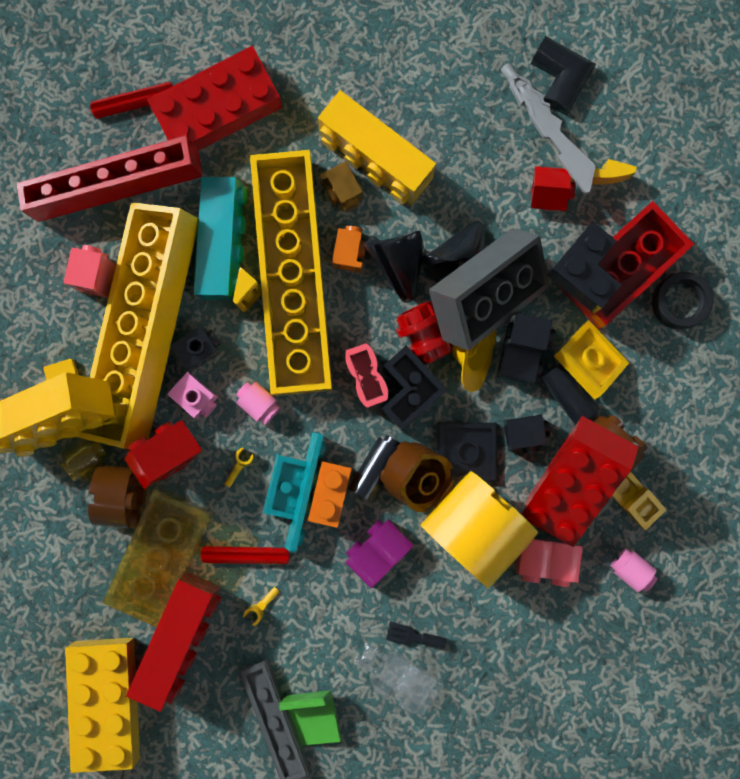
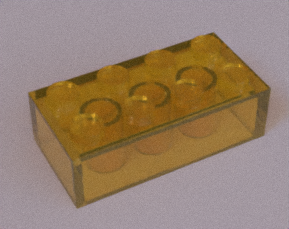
[102,488,215,627]

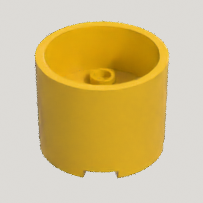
[420,471,538,589]

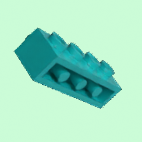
[194,177,248,301]

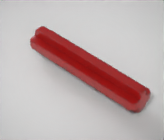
[90,82,174,119]
[201,546,290,565]

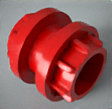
[395,301,453,364]

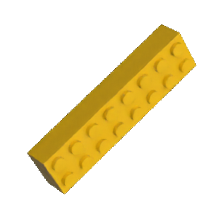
[250,150,333,396]
[76,202,199,449]

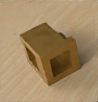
[320,161,363,212]

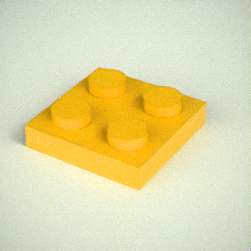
[554,320,629,400]

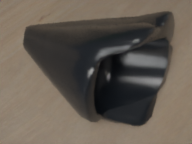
[422,221,485,283]
[363,231,424,301]

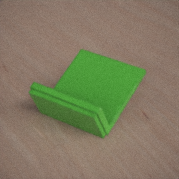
[279,690,341,746]

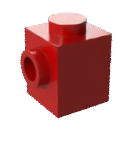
[531,166,576,211]

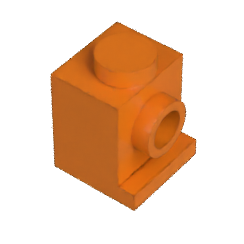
[332,226,366,273]

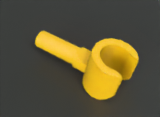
[224,447,254,487]
[243,586,280,626]

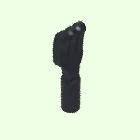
[386,621,447,650]

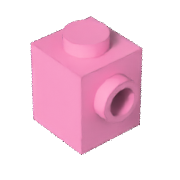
[167,372,218,419]

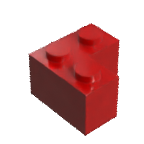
[124,420,203,490]

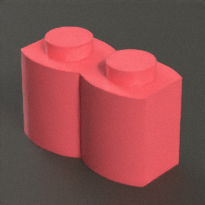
[345,343,388,409]
[515,539,583,587]

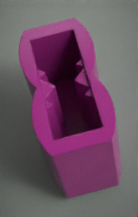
[345,519,414,588]

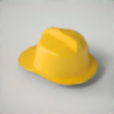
[452,329,497,392]

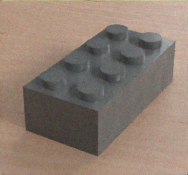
[429,228,550,351]

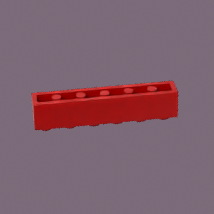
[17,135,203,222]

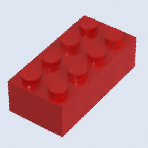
[147,45,283,151]
[559,201,694,330]
[521,416,639,547]
[126,572,222,712]

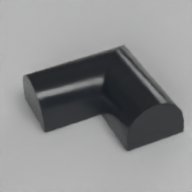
[531,36,596,116]

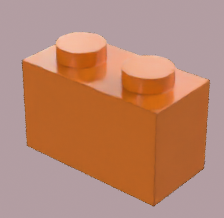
[308,461,352,528]

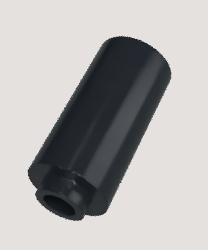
[540,363,600,425]
[348,435,400,503]

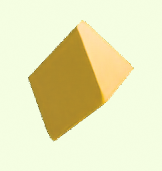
[233,267,262,312]

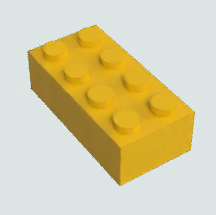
[317,90,436,206]
[0,372,115,457]
[65,637,140,773]

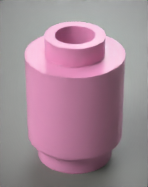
[236,382,281,425]
[610,548,657,592]

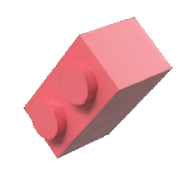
[63,245,116,298]

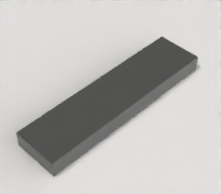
[239,658,312,779]

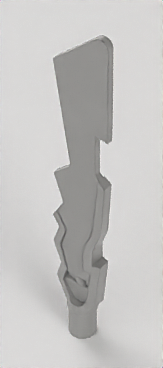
[501,63,596,194]

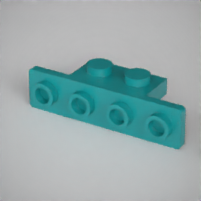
[263,432,326,553]

